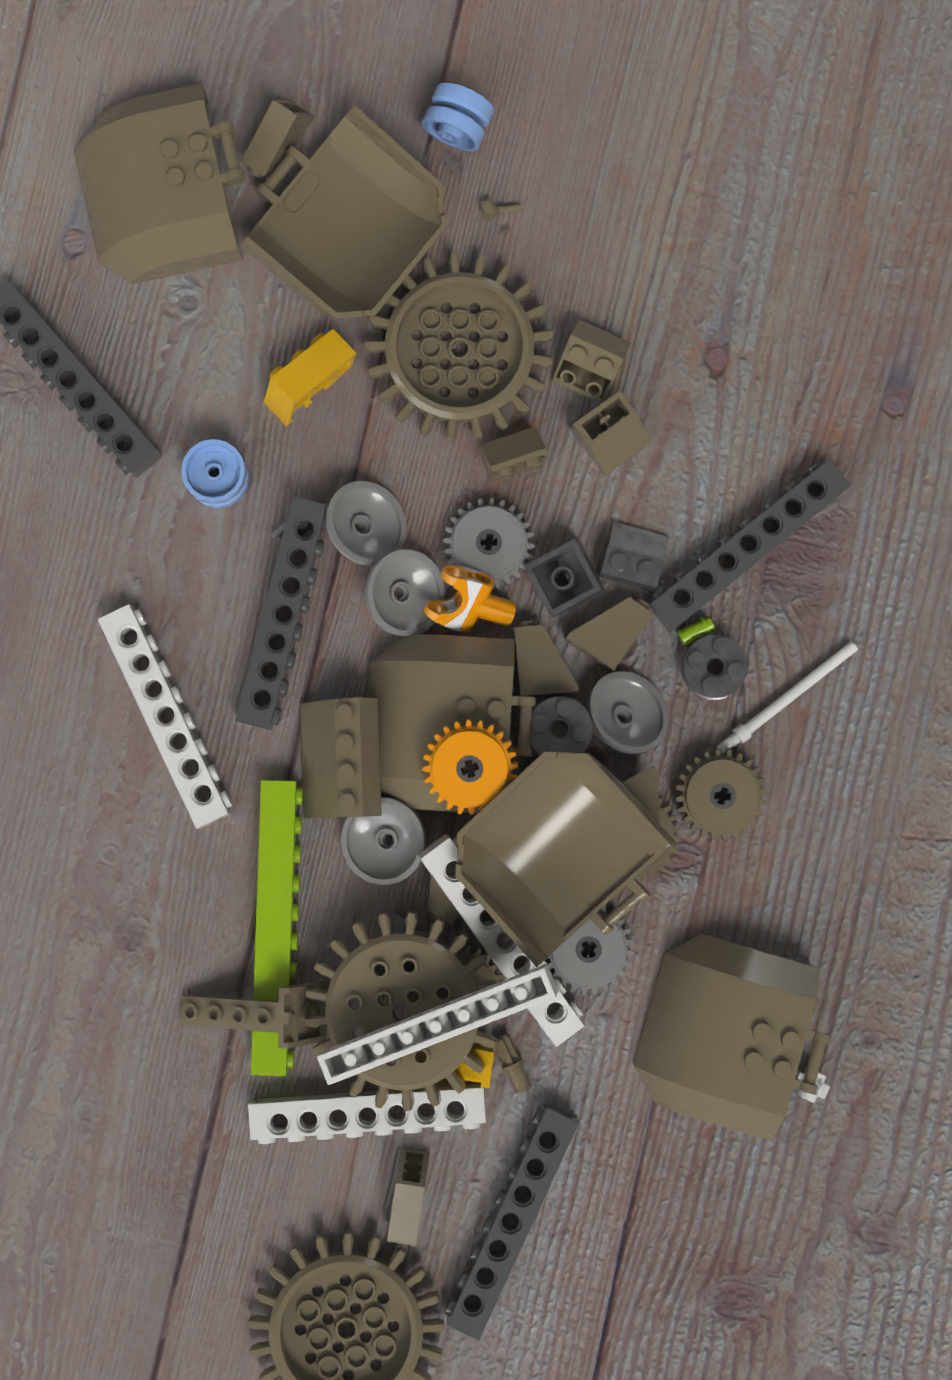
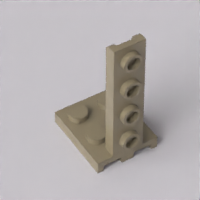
[181,981,327,1049]

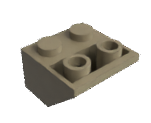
[552,319,631,403]
[571,390,651,476]
[481,427,548,484]

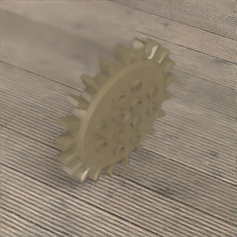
[365,253,554,443]
[305,911,498,1111]
[248,1229,444,1380]

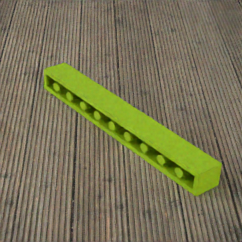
[251,780,303,1076]

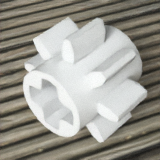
[795,1067,830,1103]

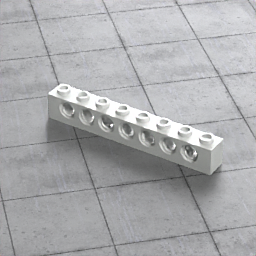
[98,604,233,829]
[417,834,584,1047]
[317,963,558,1085]
[248,1083,486,1144]

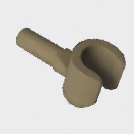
[480,199,521,221]

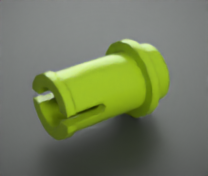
[677,616,716,647]

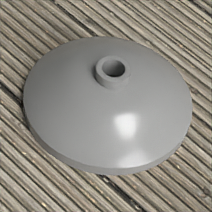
[325,481,407,566]
[365,549,445,636]
[588,671,669,754]
[341,797,426,885]

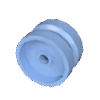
[422,83,494,152]
[181,439,250,509]

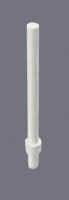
[716,641,858,755]

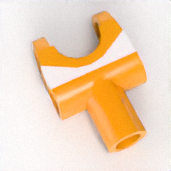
[423,565,516,633]

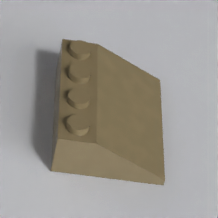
[300,697,382,818]

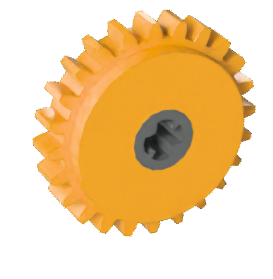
[422,719,518,815]

